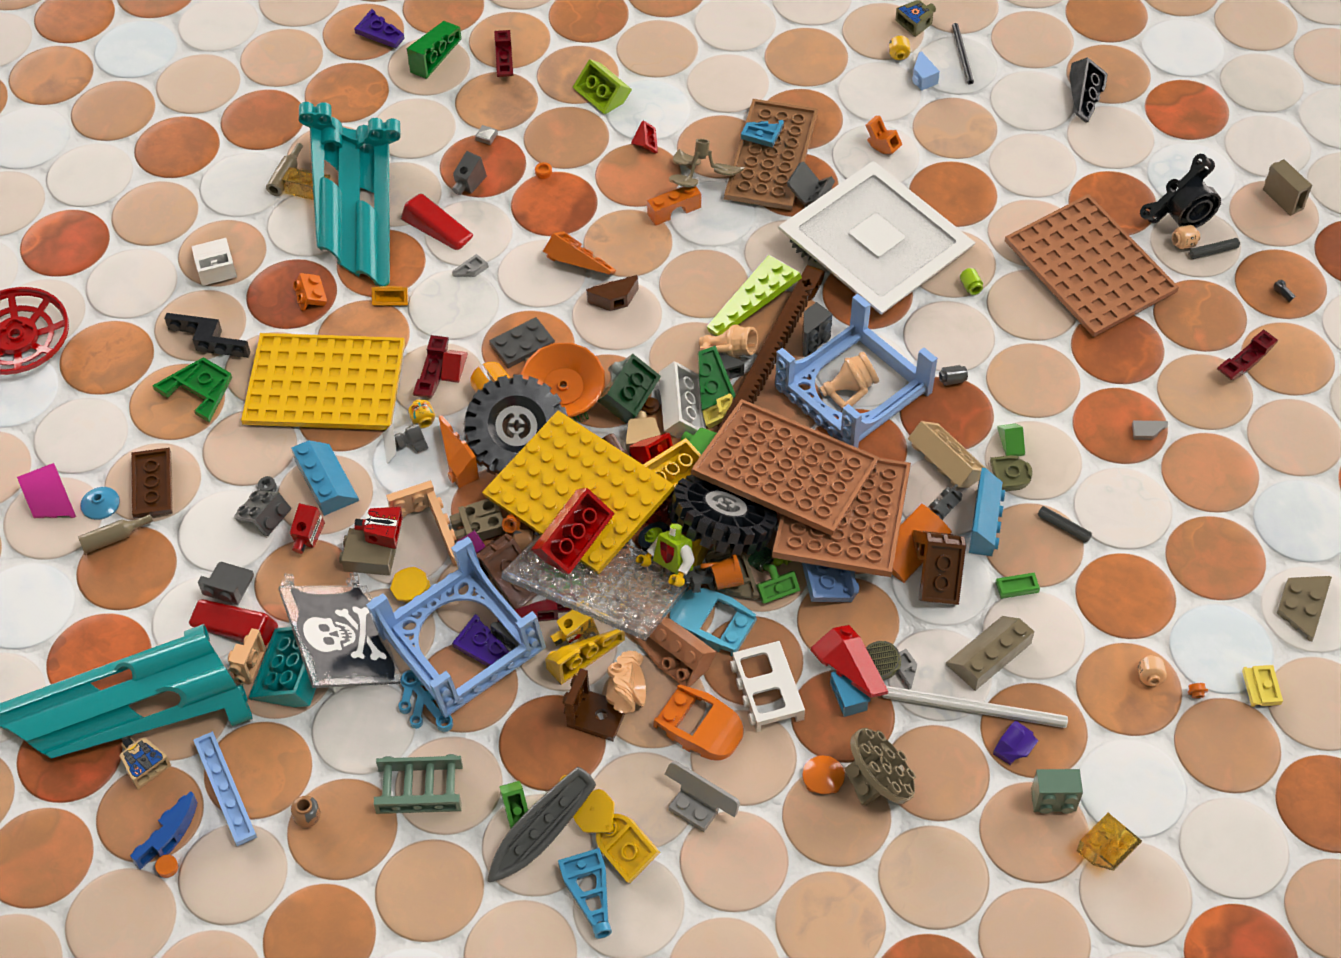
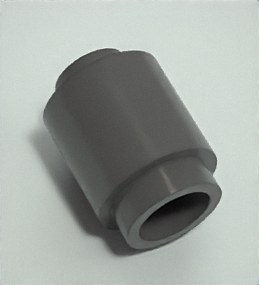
[939,365,968,386]

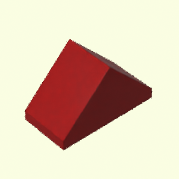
[441,350,468,383]

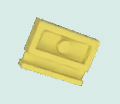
[1242,665,1283,707]

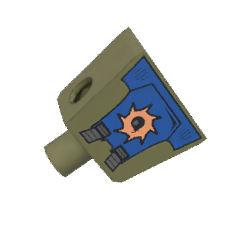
[895,0,936,37]

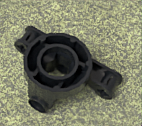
[1140,153,1221,228]

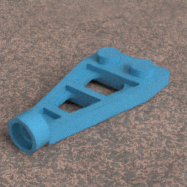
[558,848,612,939]

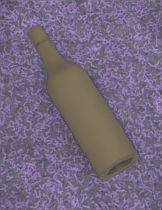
[266,143,303,196]
[78,515,153,554]

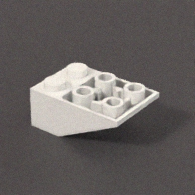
[192,238,237,286]

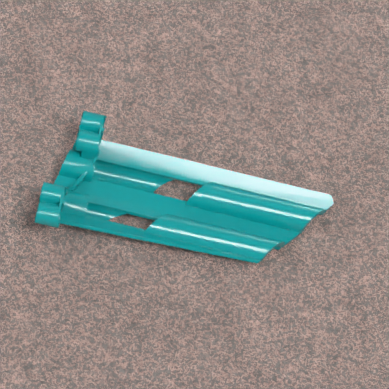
[298,102,401,286]
[0,624,253,758]

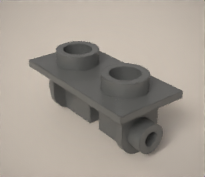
[928,484,962,520]

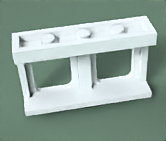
[730,641,805,732]

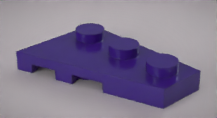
[354,9,405,48]
[452,614,510,667]

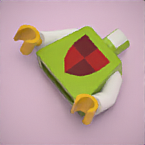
[636,524,695,587]

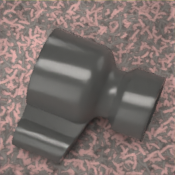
[394,423,428,452]

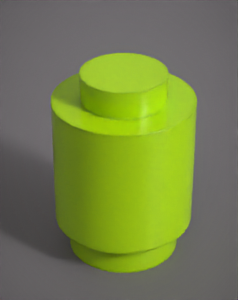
[960,268,983,295]

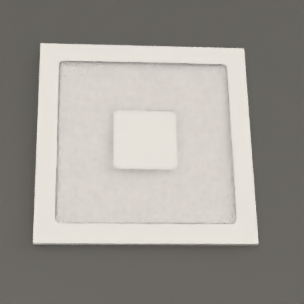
[778,161,976,315]

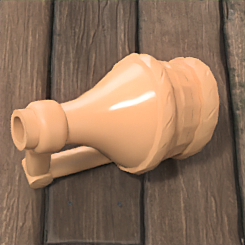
[699,325,758,358]
[819,352,879,410]

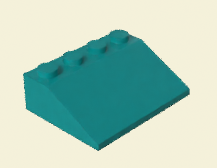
[248,626,319,707]

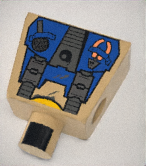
[120,738,171,790]

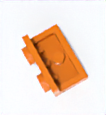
[293,273,327,311]

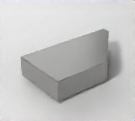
[452,254,489,277]
[1132,420,1168,440]
[896,649,917,689]

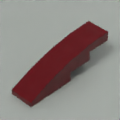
[497,594,577,622]

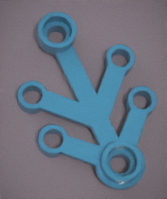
[398,670,453,732]

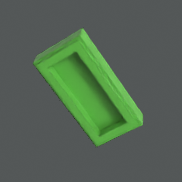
[995,572,1040,599]

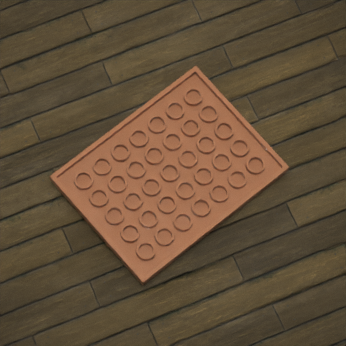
[691,399,879,536]
[772,458,911,577]

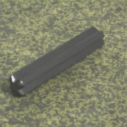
[1189,238,1240,259]
[1038,506,1092,542]

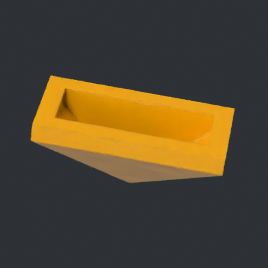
[371,286,408,305]

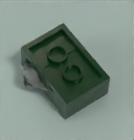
[598,353,661,424]

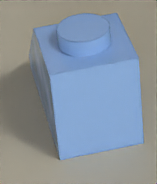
[912,52,940,91]

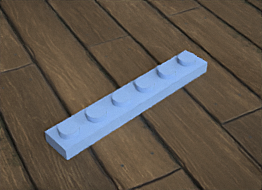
[193,731,257,846]

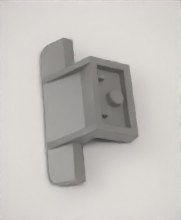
[664,761,740,832]

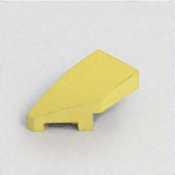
[702,393,733,429]

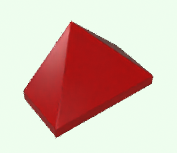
[631,120,658,154]

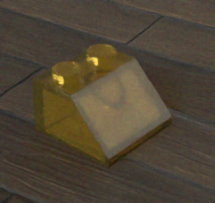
[282,167,331,200]

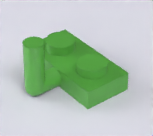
[756,563,800,604]

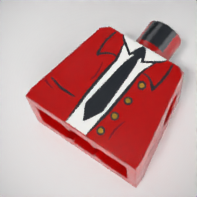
[290,503,325,554]
[354,507,403,549]

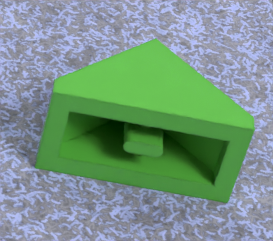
[997,423,1025,456]

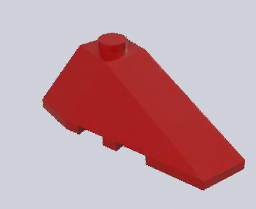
[810,625,888,698]

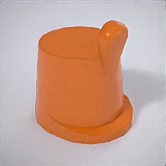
[700,555,744,590]

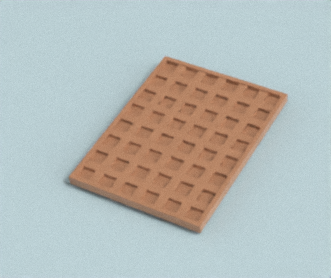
[1005,194,1179,337]

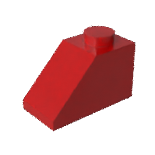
[629,433,673,464]

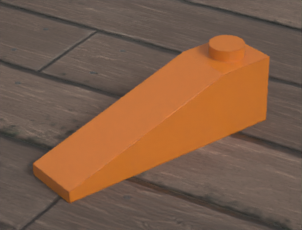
[543,231,616,275]
[439,415,479,488]

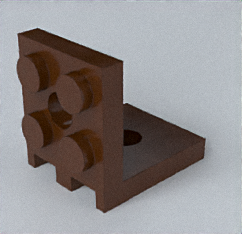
[563,668,625,741]

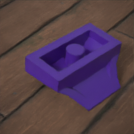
[993,721,1039,765]

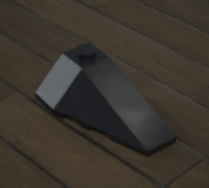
[1069,57,1108,122]

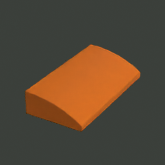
[892,504,952,583]

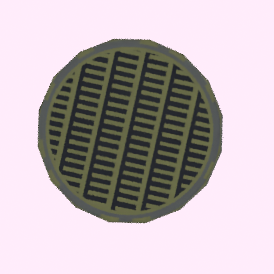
[866,641,901,680]

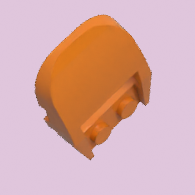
[654,684,744,761]

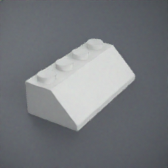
[659,361,706,438]

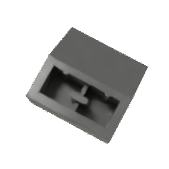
[802,302,833,357]

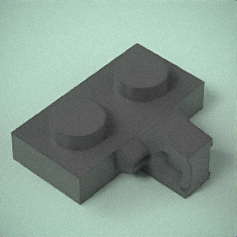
[670,565,713,593]

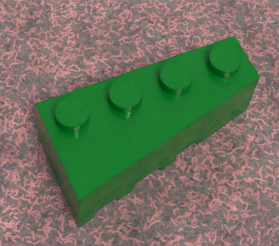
[406,21,462,79]

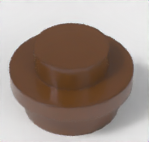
[642,397,660,415]

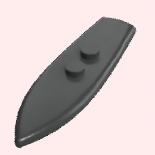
[488,767,596,882]

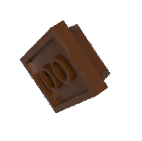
[912,530,966,605]
[476,533,547,610]

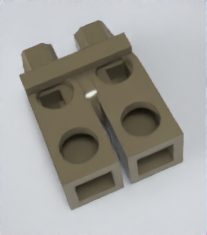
[449,499,507,541]

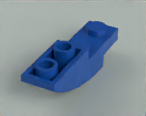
[130,791,198,870]

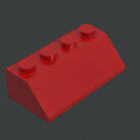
[531,488,615,575]

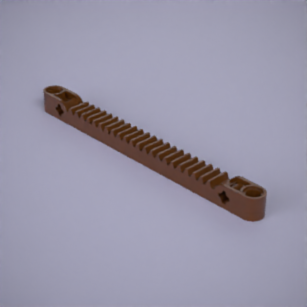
[717,265,825,432]

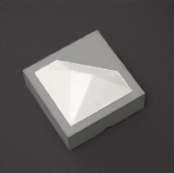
[475,125,498,145]

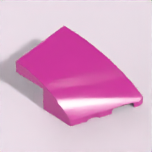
[17,463,76,518]

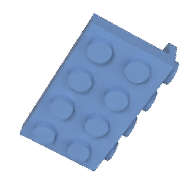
[802,563,859,602]

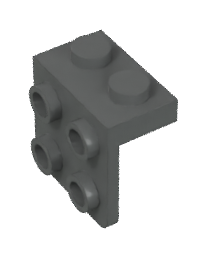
[787,162,835,207]
[234,490,292,536]
[198,562,254,605]

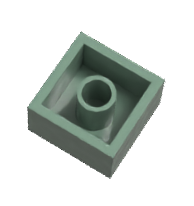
[1031,769,1083,814]

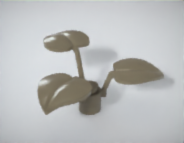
[669,139,745,187]

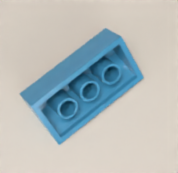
[291,440,359,516]
[969,467,1005,556]

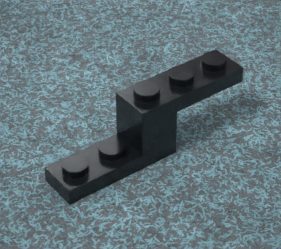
[164,313,251,358]

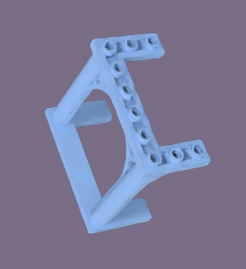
[775,294,938,448]
[366,537,546,718]

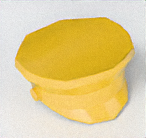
[390,567,430,603]

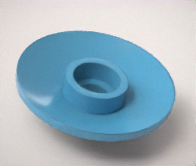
[81,487,120,520]

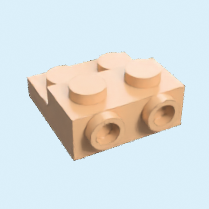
[228,628,266,685]

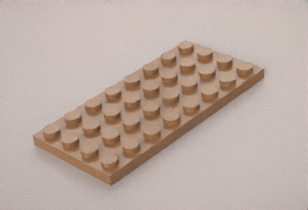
[724,99,818,211]

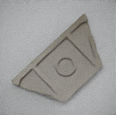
[705,548,759,600]
[1277,576,1332,642]

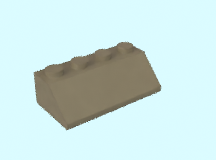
[946,616,1035,691]

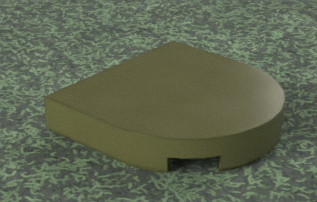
[990,455,1032,492]

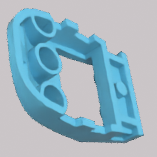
[669,588,757,657]

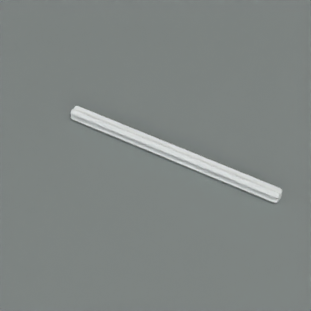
[882,686,1068,728]

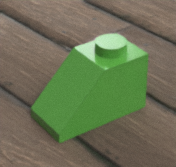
[499,781,528,829]

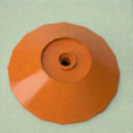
[521,343,605,418]

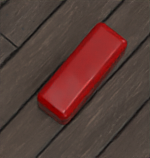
[401,193,473,250]
[189,599,278,647]

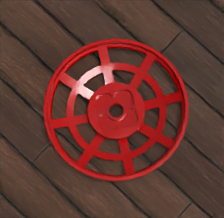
[0,287,69,375]

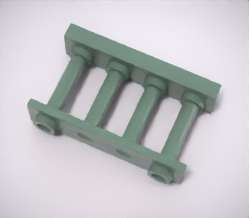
[374,754,463,814]

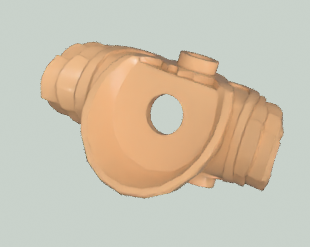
[606,651,646,714]

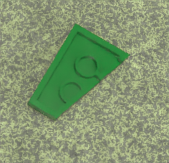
[697,345,736,411]

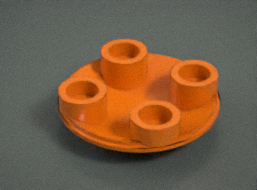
[802,755,845,794]

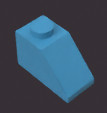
[830,672,870,717]

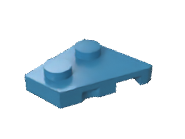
[741,120,784,148]

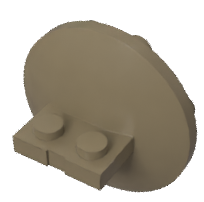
[844,728,916,805]

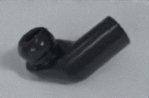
[1273,280,1296,302]

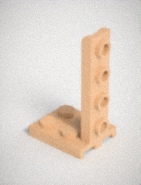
[386,480,457,566]

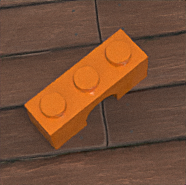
[647,186,701,226]

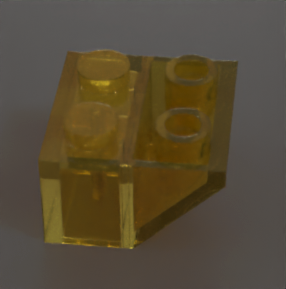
[1077,812,1142,871]

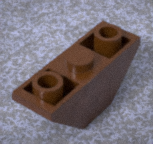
[586,275,639,311]

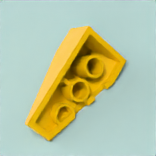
[545,627,625,685]

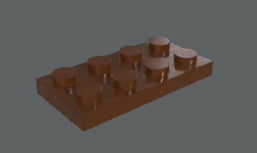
[131,447,173,519]

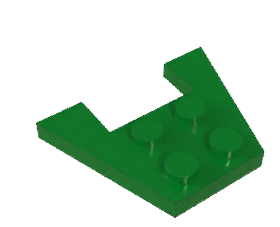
[152,357,232,423]

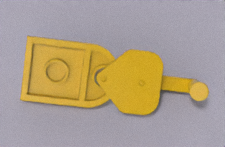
[559,775,661,883]

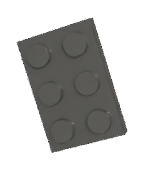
[489,317,555,368]

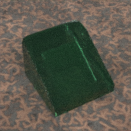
[748,546,774,573]

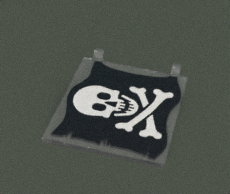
[278,573,401,688]

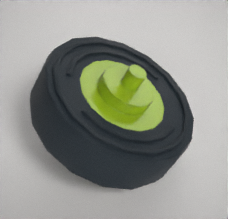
[638,522,670,553]

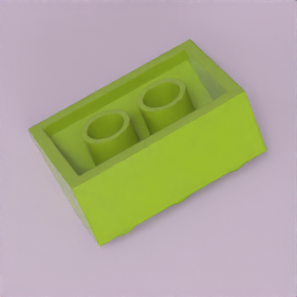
[573,59,632,114]

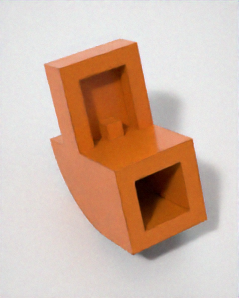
[865,116,903,154]

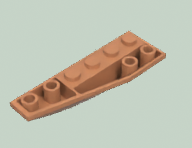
[609,590,717,687]

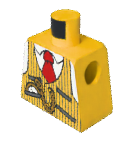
[550,603,600,646]

